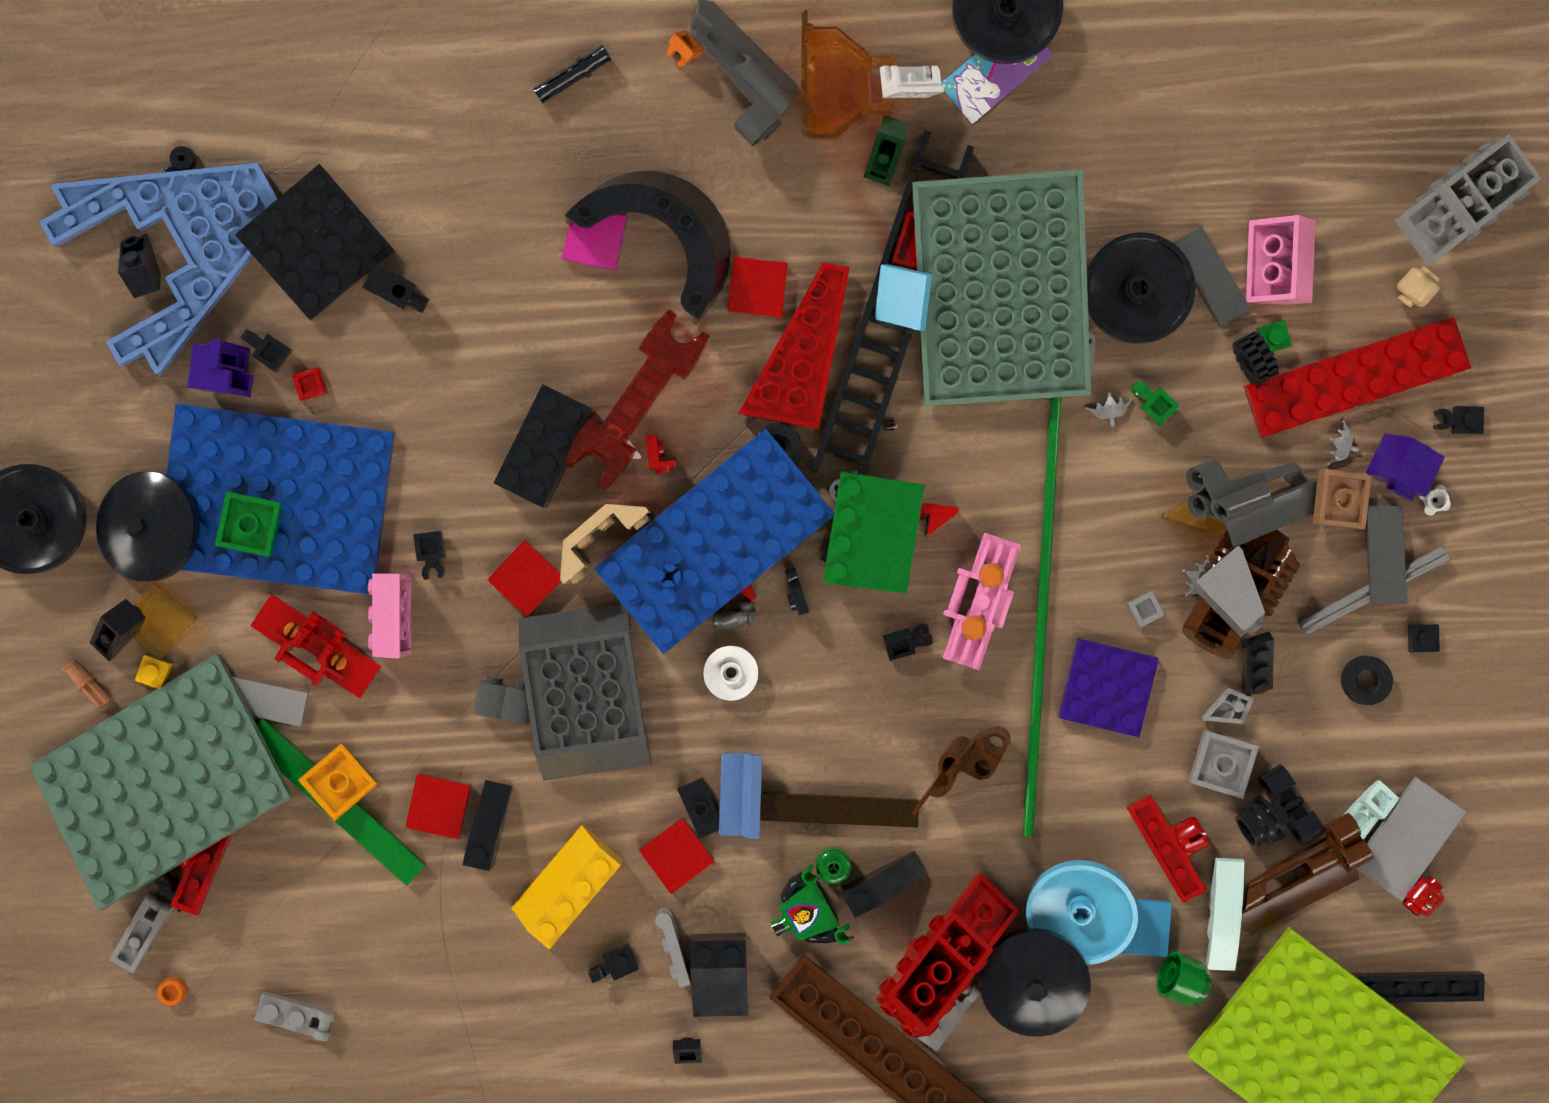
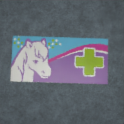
[941,47,1054,124]

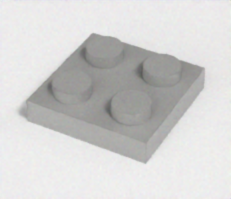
[1188,730,1259,799]

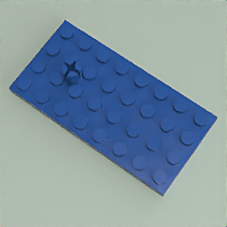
[594,429,834,654]

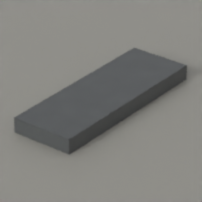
[1174,226,1251,328]
[1366,506,1407,604]

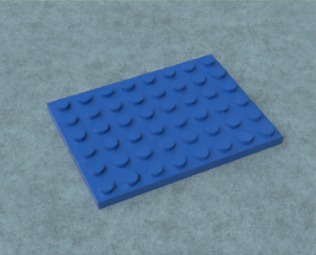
[166,404,395,594]

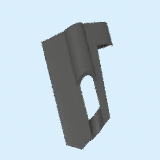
[690,0,799,146]
[1186,460,1317,547]

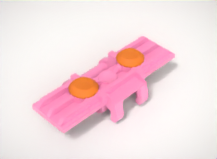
[943,533,1021,670]

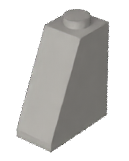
[1194,546,1265,638]

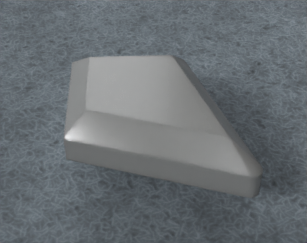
[1201,688,1254,724]

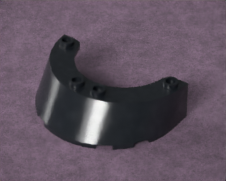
[565,171,731,326]

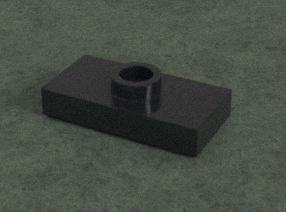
[677,777,719,839]

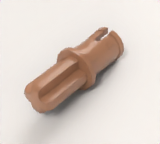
[62,660,111,708]

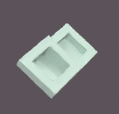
[1343,780,1400,839]

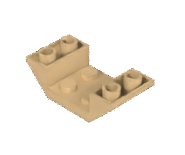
[560,504,653,584]

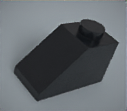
[89,599,146,661]

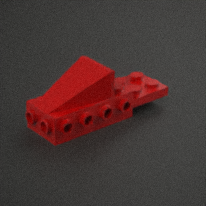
[875,873,1020,1038]

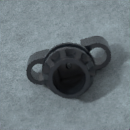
[1235,764,1325,848]

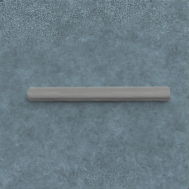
[1299,548,1449,634]

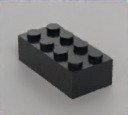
[494,384,595,508]

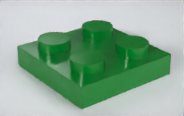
[215,491,283,557]

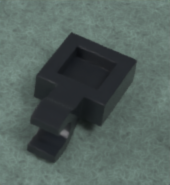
[240,329,293,372]
[883,624,933,661]
[588,943,639,983]

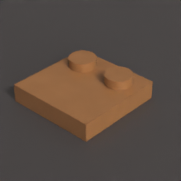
[1312,469,1372,530]

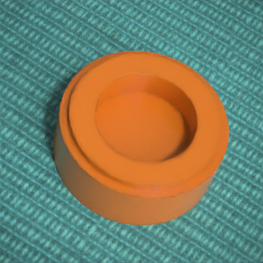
[157,977,187,1006]

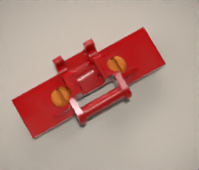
[250,594,382,699]

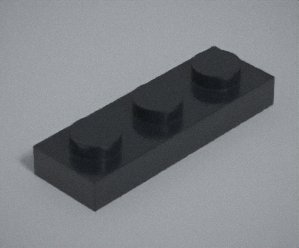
[1242,631,1274,696]

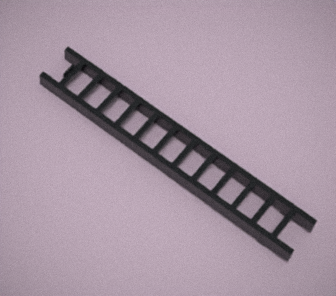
[811,130,974,475]

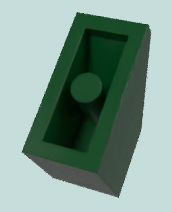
[863,115,910,186]

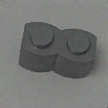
[473,676,530,724]

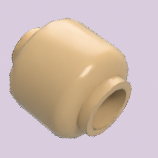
[1397,266,1440,308]

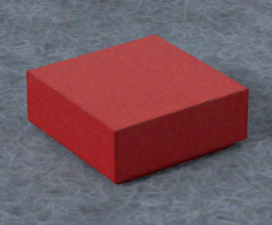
[292,367,328,402]

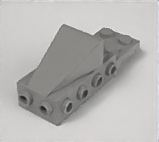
[1394,134,1542,266]

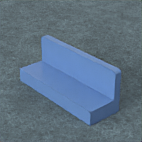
[719,753,762,839]

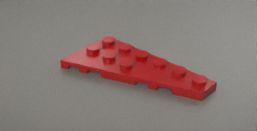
[738,262,850,430]

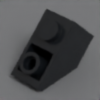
[118,234,161,298]

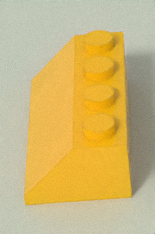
[511,824,624,949]

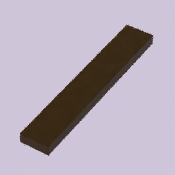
[760,792,919,828]

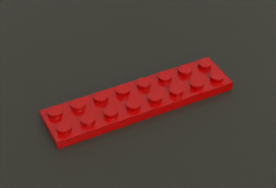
[1243,317,1471,438]

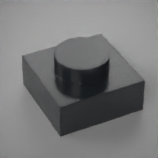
[1408,624,1440,653]
[673,1037,702,1064]

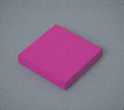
[562,205,628,271]

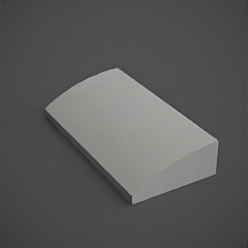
[1356,777,1466,901]

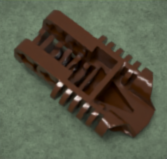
[1182,530,1301,659]

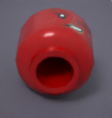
[1401,876,1444,917]

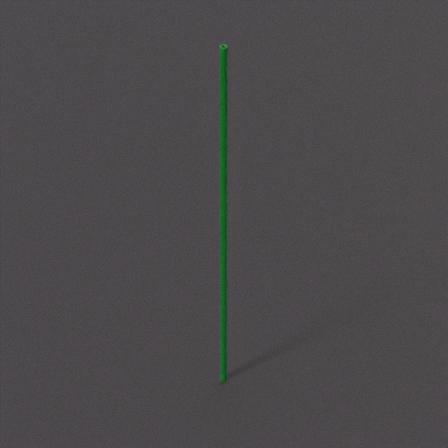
[1023,397,1062,837]

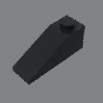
[462,780,513,871]
[842,851,927,918]

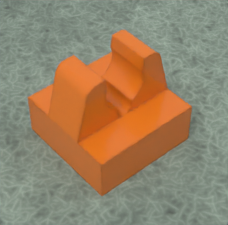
[667,30,704,67]

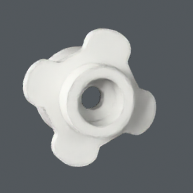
[1419,485,1451,516]

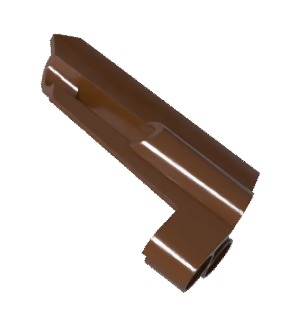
[911,726,1011,816]
[1241,813,1373,935]

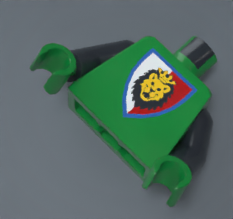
[770,864,854,945]

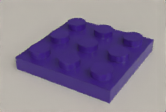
[1058,638,1159,738]

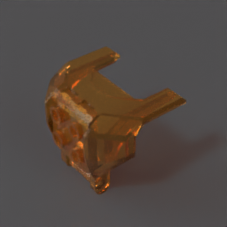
[801,10,895,140]

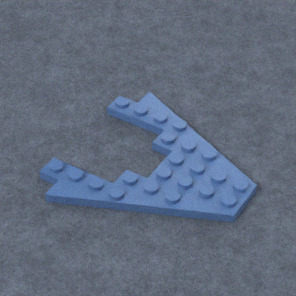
[39,163,279,376]

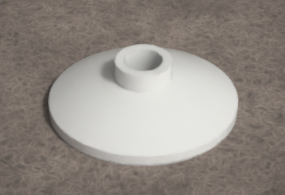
[703,646,758,701]

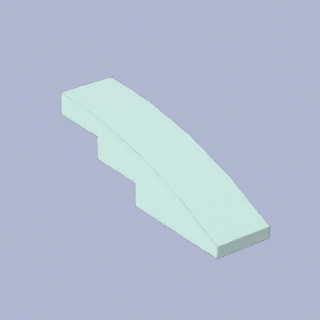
[1206,858,1244,971]

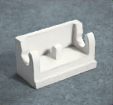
[880,66,944,98]

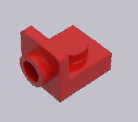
[645,434,677,474]

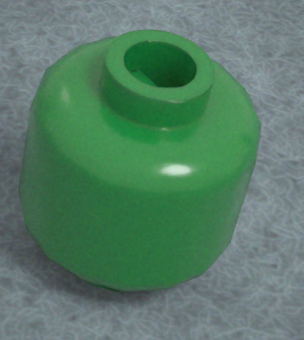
[815,846,851,885]

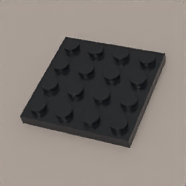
[235,164,395,321]

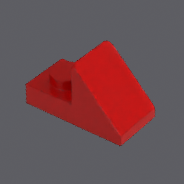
[919,502,959,537]

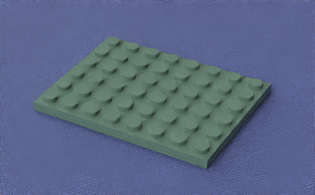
[912,169,1091,406]
[29,654,293,911]

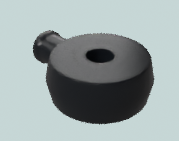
[164,146,197,172]

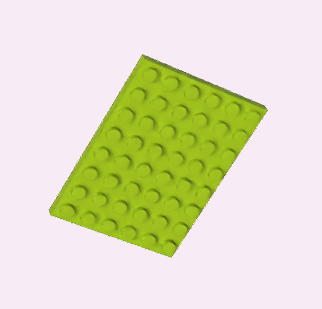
[1187,927,1466,1103]

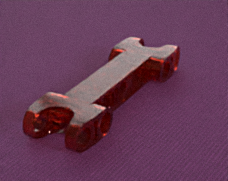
[564,310,710,490]

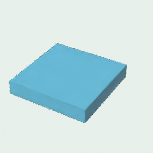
[875,264,932,331]

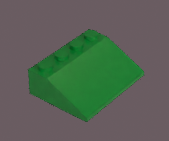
[823,471,925,594]

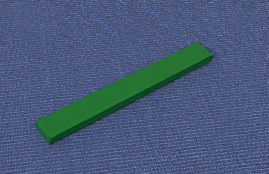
[257,719,426,886]

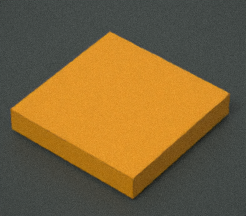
[298,743,378,822]

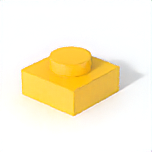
[135,654,173,689]

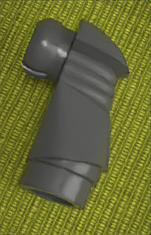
[713,600,757,630]

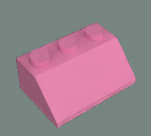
[1246,215,1316,305]
[368,573,411,658]

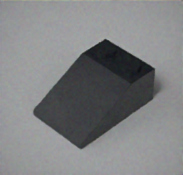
[690,933,748,1017]

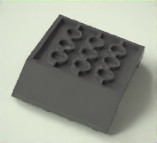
[519,603,652,781]

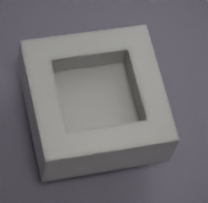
[1126,590,1165,628]

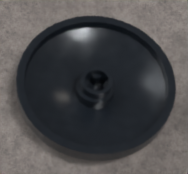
[952,0,1063,64]
[1087,232,1196,344]
[0,464,87,574]
[96,471,199,582]
[980,928,1091,1037]

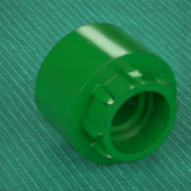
[1156,951,1212,1007]

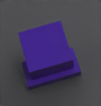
[187,339,253,397]
[1366,434,1445,501]

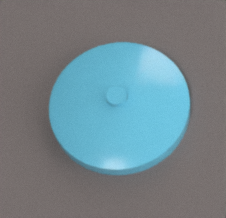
[1026,860,1138,965]

